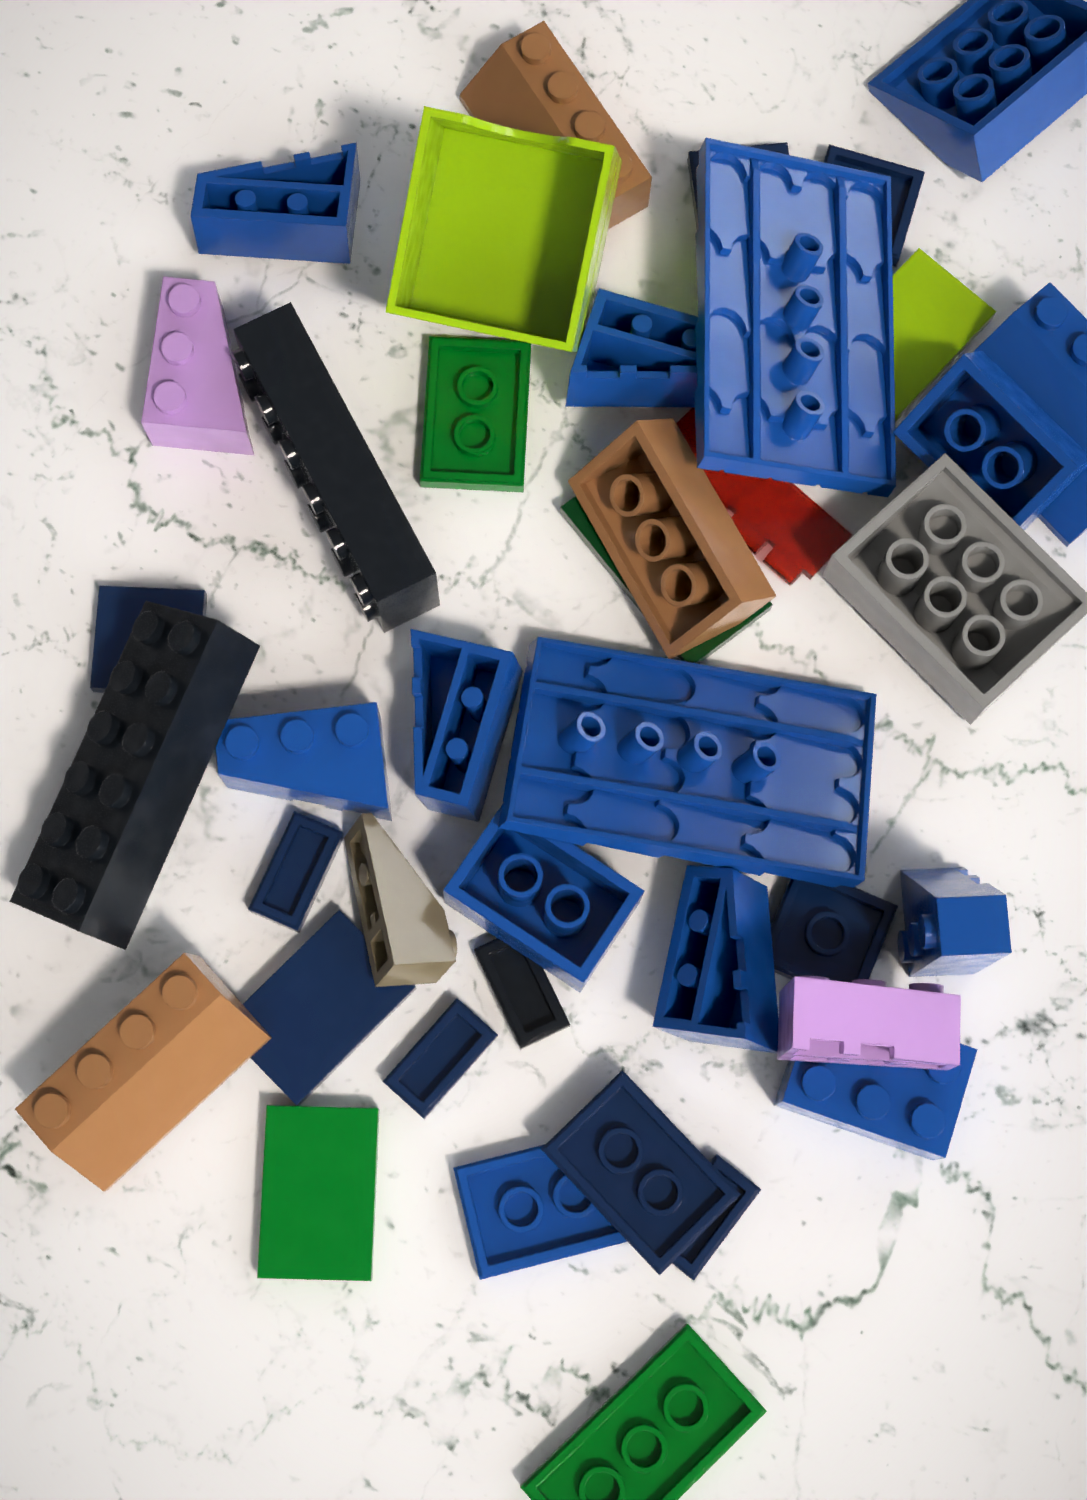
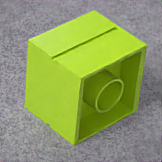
[386,106,622,352]

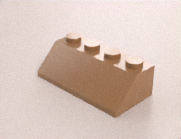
[459,21,652,229]
[568,418,776,659]
[15,952,272,1192]

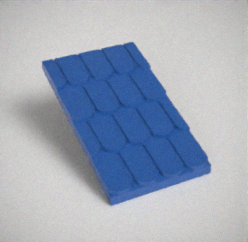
[694,137,896,498]
[498,636,877,888]

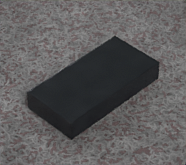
[474,938,570,1050]

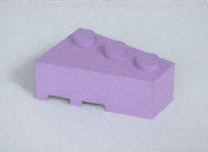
[141,277,254,455]
[777,976,961,1070]

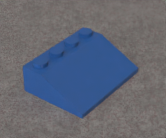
[867,0,1087,182]
[973,282,1087,547]

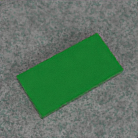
[520,1323,767,1500]

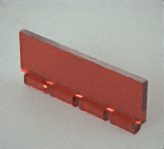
[676,407,852,586]

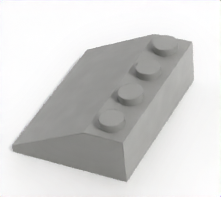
[823,453,1087,725]

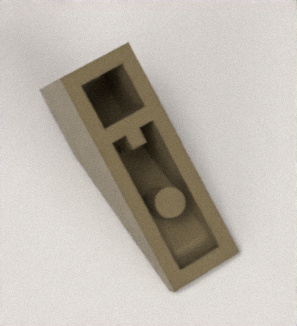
[344,813,457,987]

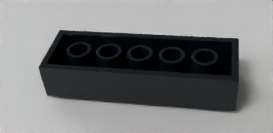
[231,302,440,633]
[9,601,260,950]

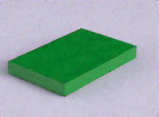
[420,336,531,493]
[257,1105,380,1281]

